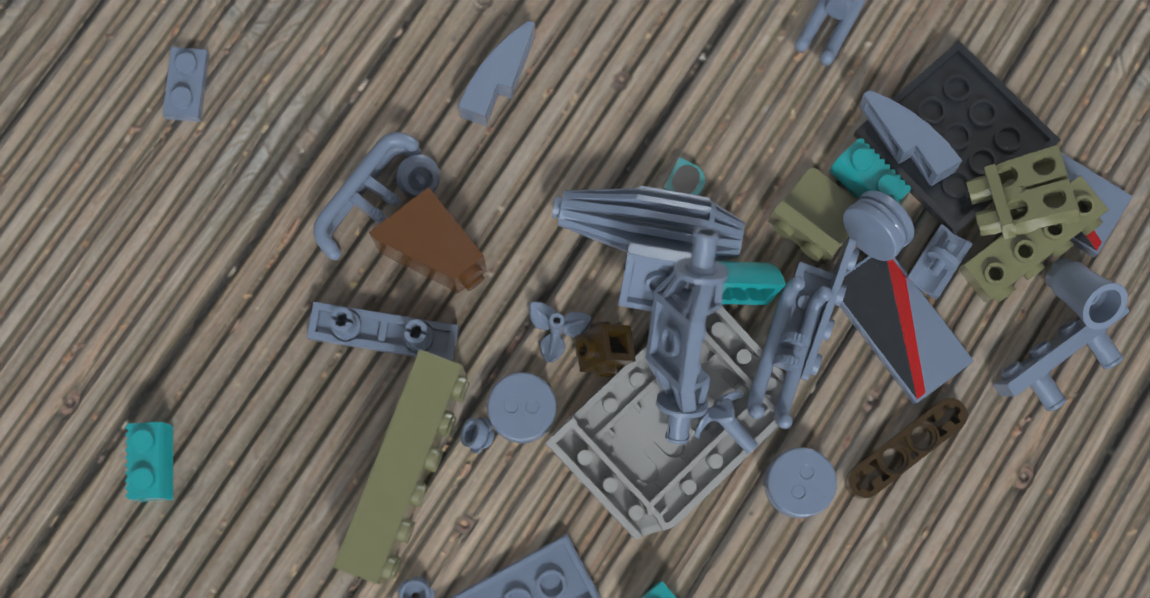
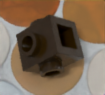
[575,322,636,378]

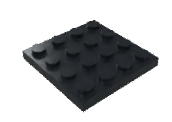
[853,41,1061,235]

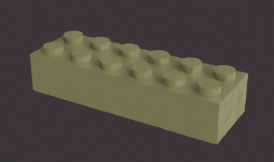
[333,349,470,584]

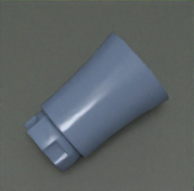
[1045,257,1128,330]

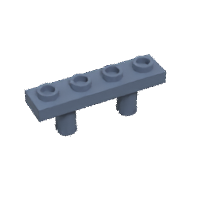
[306,302,459,361]
[993,306,1130,412]

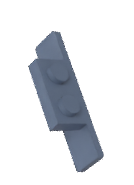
[784,238,859,381]

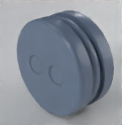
[843,190,914,261]
[487,372,556,444]
[764,447,837,518]

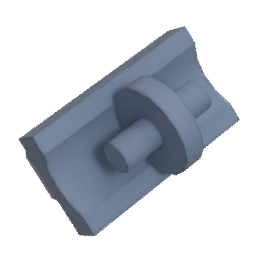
[905,224,972,299]

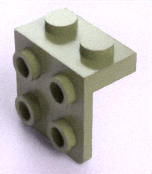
[767,168,857,265]

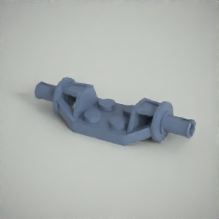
[646,227,729,444]

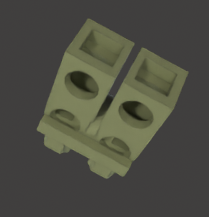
[966,145,1079,240]

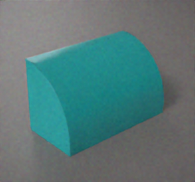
[717,261,786,305]

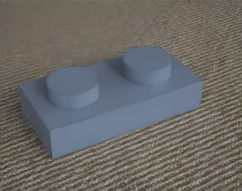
[162,47,210,122]

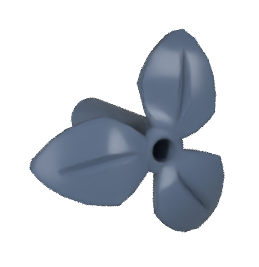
[529,302,592,362]
[695,390,758,454]

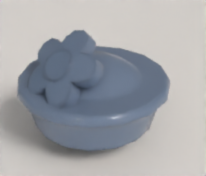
[396,155,440,198]

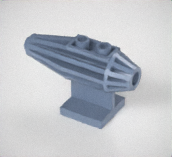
[552,185,745,311]

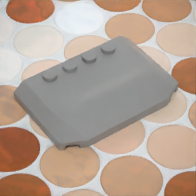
[545,306,786,539]

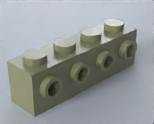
[957,175,1109,302]

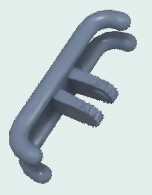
[794,0,866,66]
[313,132,421,260]
[747,276,833,429]

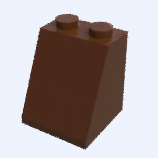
[369,187,487,293]

